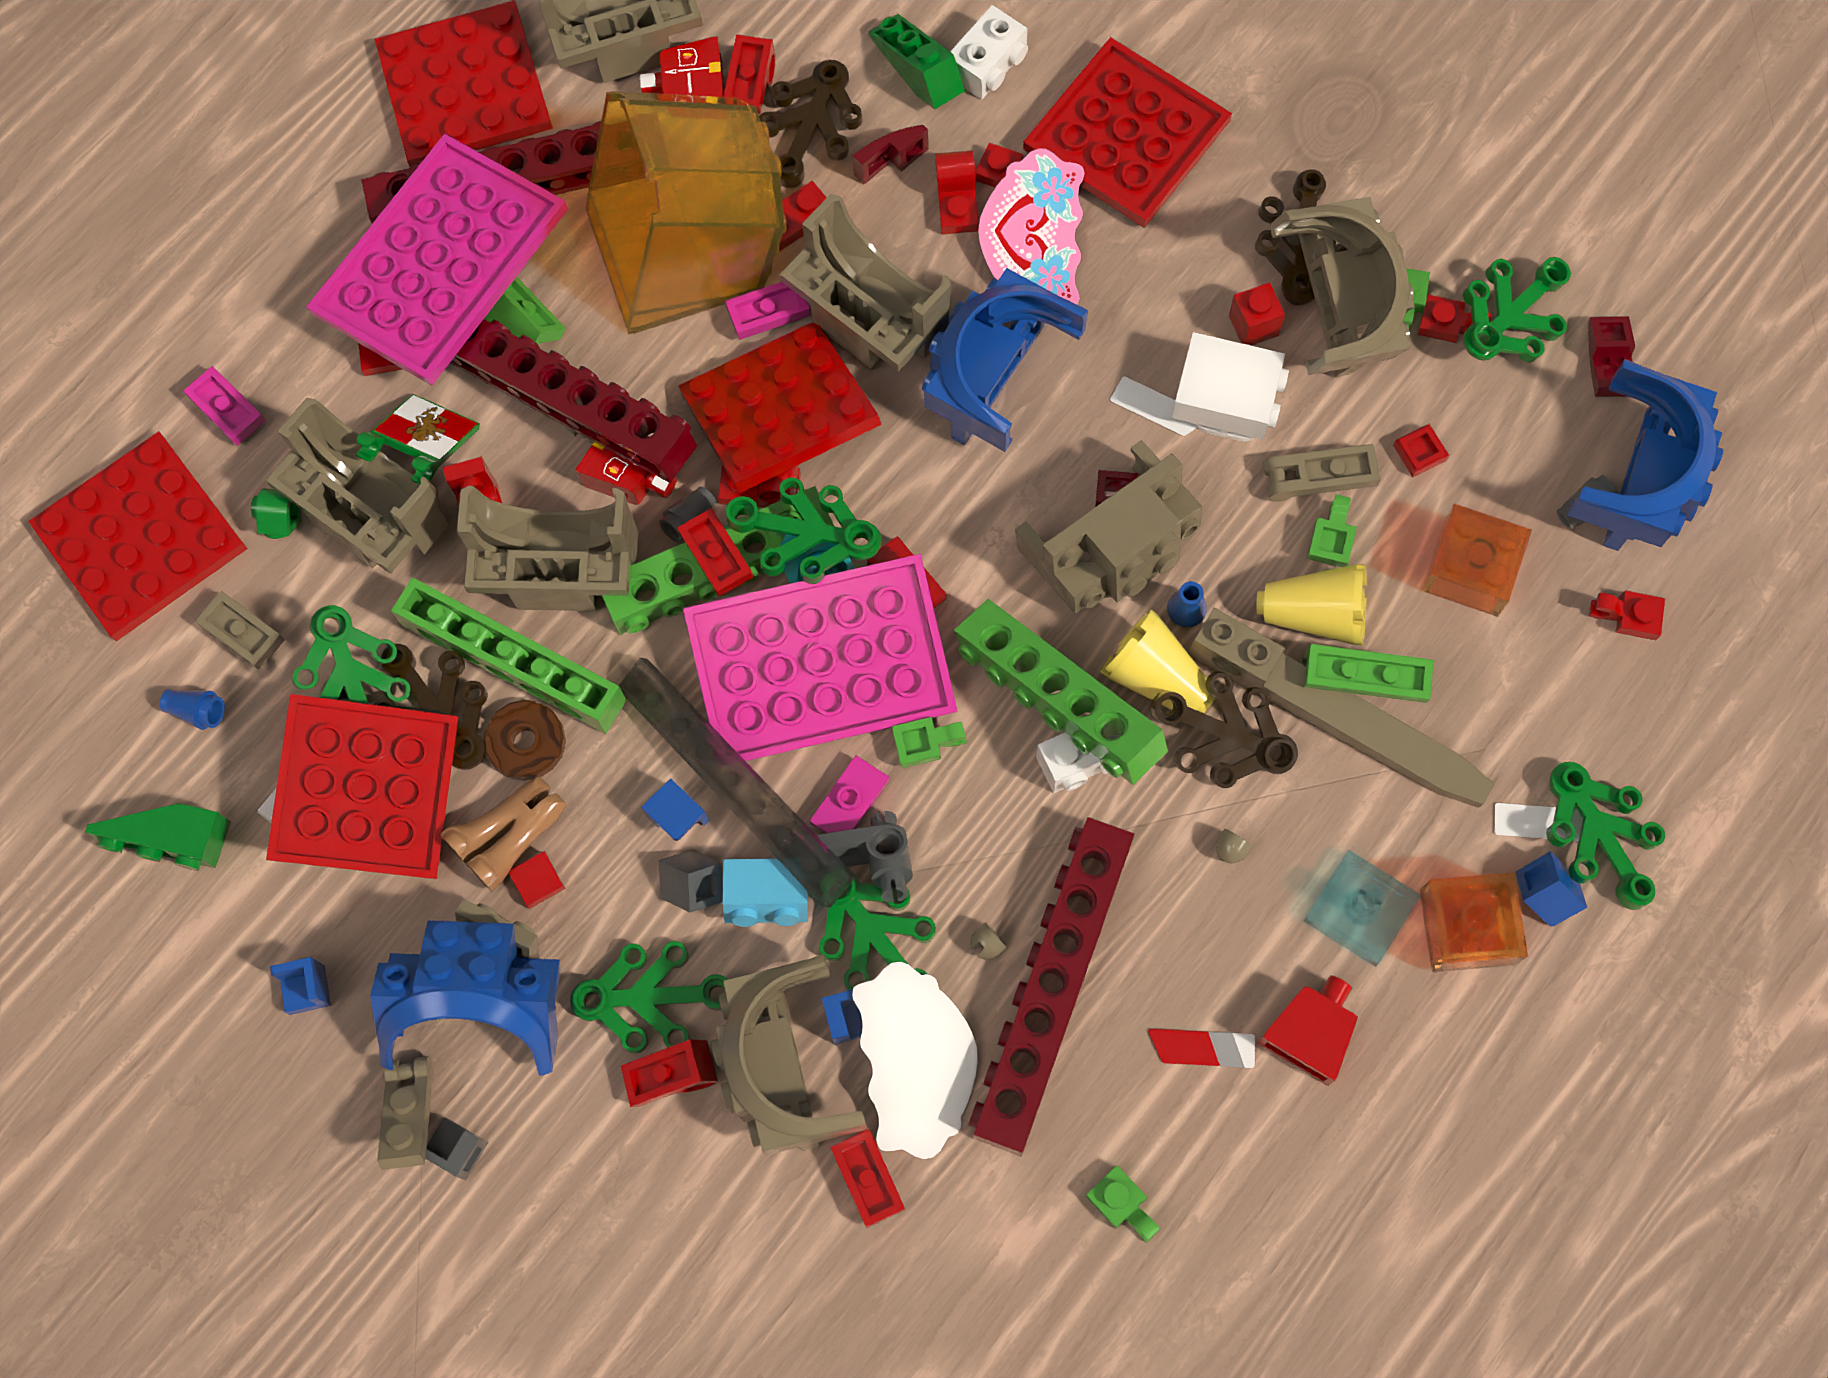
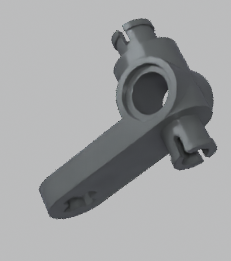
[784,811,913,902]

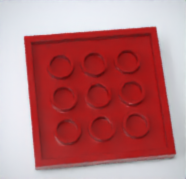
[374,0,553,167]
[1023,37,1232,228]
[678,322,881,493]
[28,431,248,641]
[266,694,458,879]

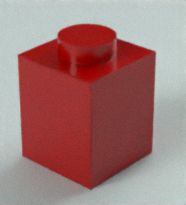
[1229,282,1285,346]

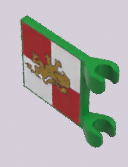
[356,394,480,485]

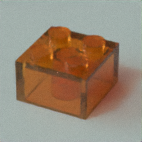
[1421,503,1532,617]
[1420,872,1528,972]

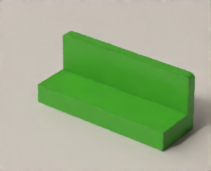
[484,276,566,345]
[1302,644,1434,703]

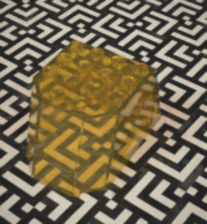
[585,91,786,335]

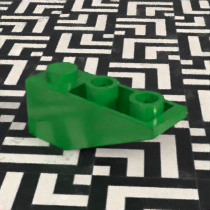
[868,14,965,110]
[85,803,231,871]

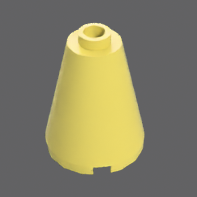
[1256,564,1367,645]
[1100,609,1215,713]

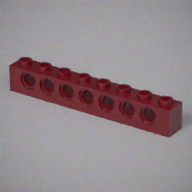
[361,111,669,224]
[450,319,697,483]
[968,817,1135,1157]

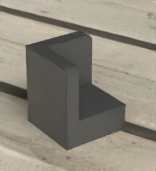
[659,850,723,913]
[425,1118,489,1180]

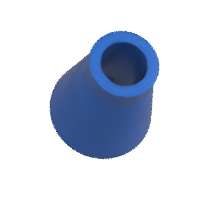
[1167,581,1207,627]
[159,689,225,730]

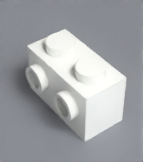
[950,5,1028,100]
[1036,733,1121,793]

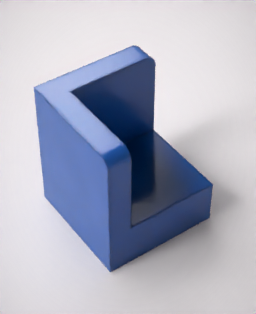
[641,778,710,841]
[1515,851,1588,926]
[270,957,331,1015]
[822,989,863,1045]

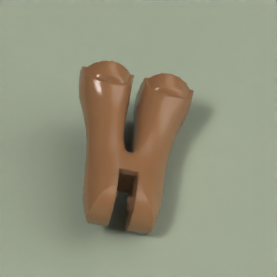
[440,776,567,892]

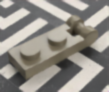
[1263,444,1381,502]
[377,1056,433,1170]

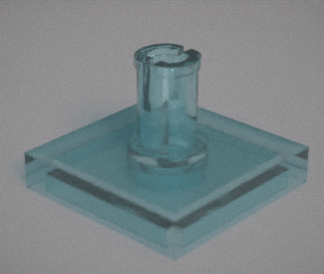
[1304,850,1421,967]

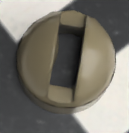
[1216,828,1253,864]
[971,922,1007,960]

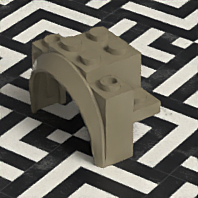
[538,0,703,83]
[780,194,951,372]
[1269,197,1414,377]
[266,398,449,574]
[1015,440,1202,614]
[457,486,639,611]
[711,954,867,1156]

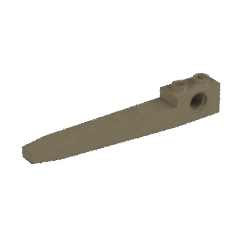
[1188,607,1494,808]

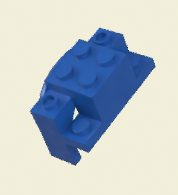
[922,268,1088,452]
[1567,359,1723,551]
[370,920,561,1075]

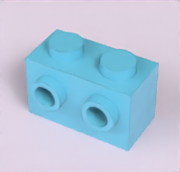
[723,858,808,927]

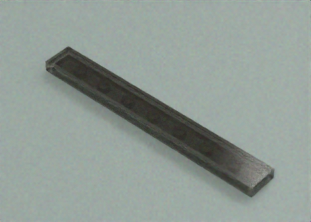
[619,658,856,908]

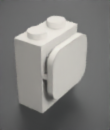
[1172,332,1289,442]

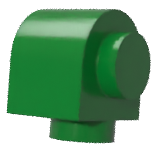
[251,488,302,539]

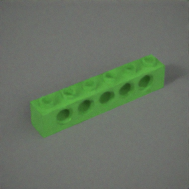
[602,486,834,635]
[391,577,627,734]
[954,599,1168,785]

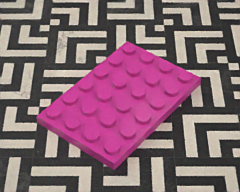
[306,133,568,386]
[683,554,958,767]

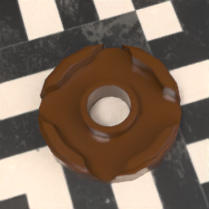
[483,700,566,781]

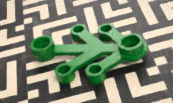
[1463,257,1571,363]
[726,477,881,584]
[291,605,411,704]
[1546,762,1665,910]
[819,868,936,990]
[570,941,728,1054]

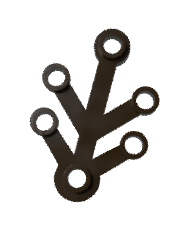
[757,60,862,188]
[1255,169,1348,305]
[374,643,488,770]
[1151,671,1298,788]

